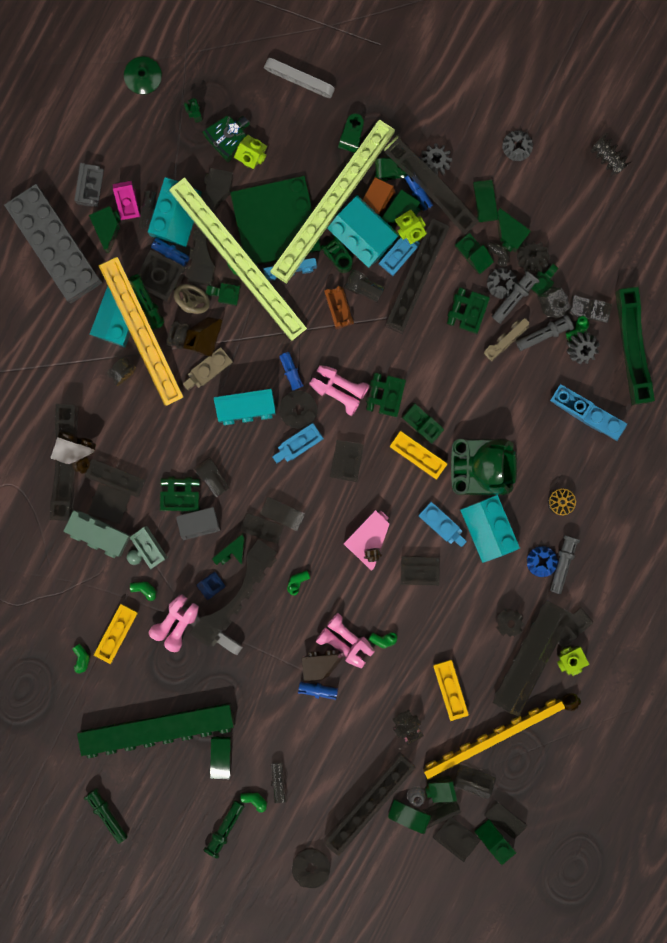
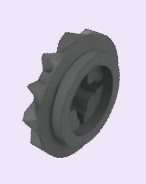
[502,130,533,161]
[487,268,518,299]

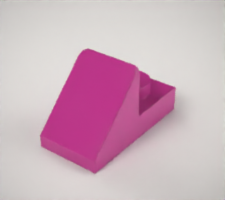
[113,181,140,220]

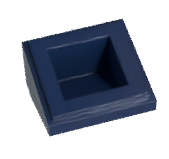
[197,571,226,600]

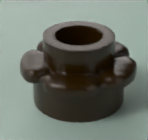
[72,456,90,474]
[363,548,382,562]
[562,693,581,711]

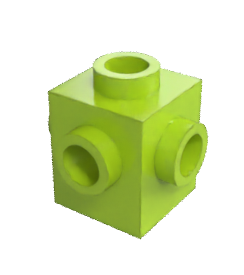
[234,135,267,169]
[395,210,427,245]
[557,646,589,676]

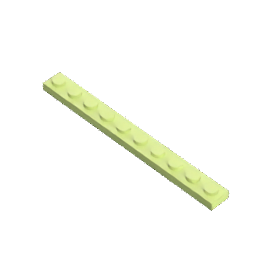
[271,120,395,283]
[169,177,307,341]

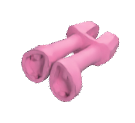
[309,365,370,416]
[149,594,199,652]
[315,613,375,668]

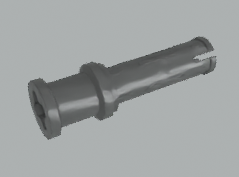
[491,270,539,324]
[515,314,574,352]
[549,535,580,594]

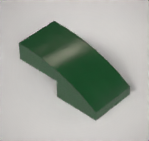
[473,180,498,222]
[401,403,445,444]
[210,737,231,779]
[388,800,431,834]

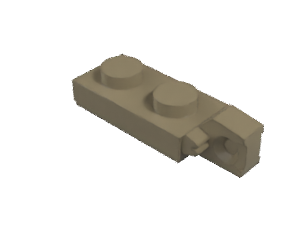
[484,318,529,362]
[183,347,233,391]

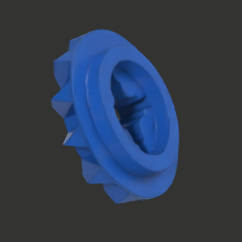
[527,546,558,577]

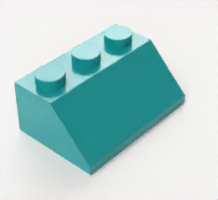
[148,177,203,247]
[327,195,399,268]
[89,286,144,348]
[214,389,276,426]
[460,495,520,563]

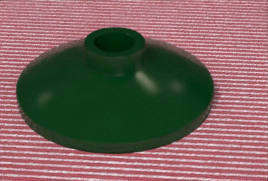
[124,57,162,95]

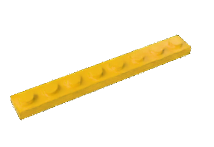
[99,257,183,406]
[423,698,565,779]

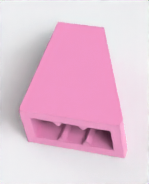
[344,510,389,571]

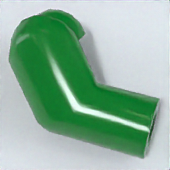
[566,316,589,342]
[287,570,310,596]
[130,582,157,601]
[368,632,398,649]
[72,644,90,674]
[241,793,267,813]

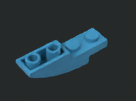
[550,384,627,441]

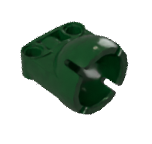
[451,439,517,495]

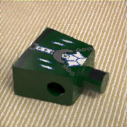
[203,116,250,163]

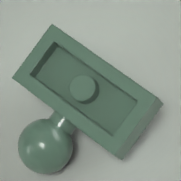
[127,526,168,569]

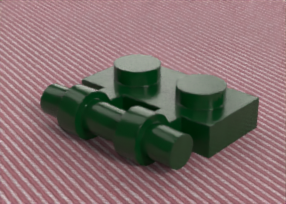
[446,288,490,334]
[366,373,406,418]
[160,476,200,511]

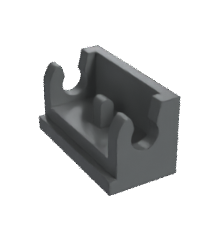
[74,163,104,208]
[176,507,220,540]

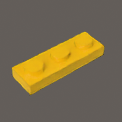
[390,431,447,480]
[94,604,138,664]
[433,659,469,721]

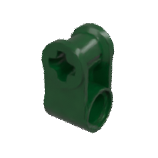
[338,114,364,153]
[375,157,412,181]
[320,236,353,273]

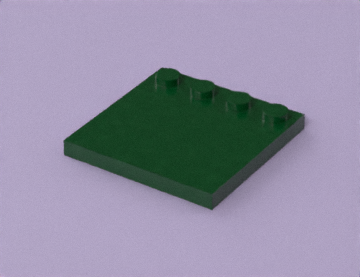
[230,176,321,265]

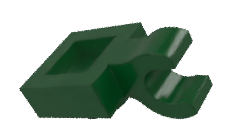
[184,98,203,123]
[531,264,559,298]
[206,283,240,306]

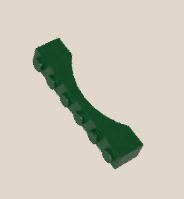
[615,287,655,406]

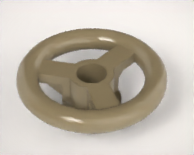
[174,284,210,314]

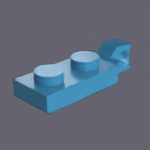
[379,238,420,276]
[264,258,317,280]
[272,423,324,464]
[418,502,467,547]

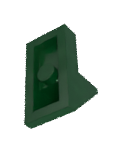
[455,233,494,275]
[212,534,245,565]

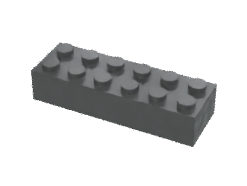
[4,184,102,304]

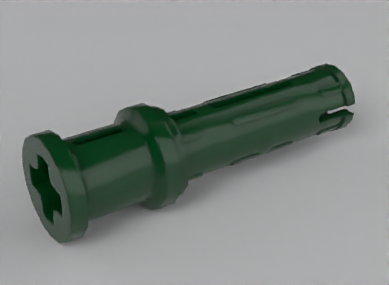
[128,274,165,329]
[83,788,128,844]
[203,800,245,859]

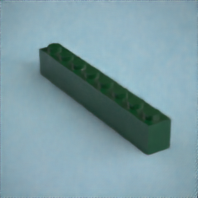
[77,703,235,758]

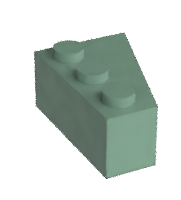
[63,510,131,558]

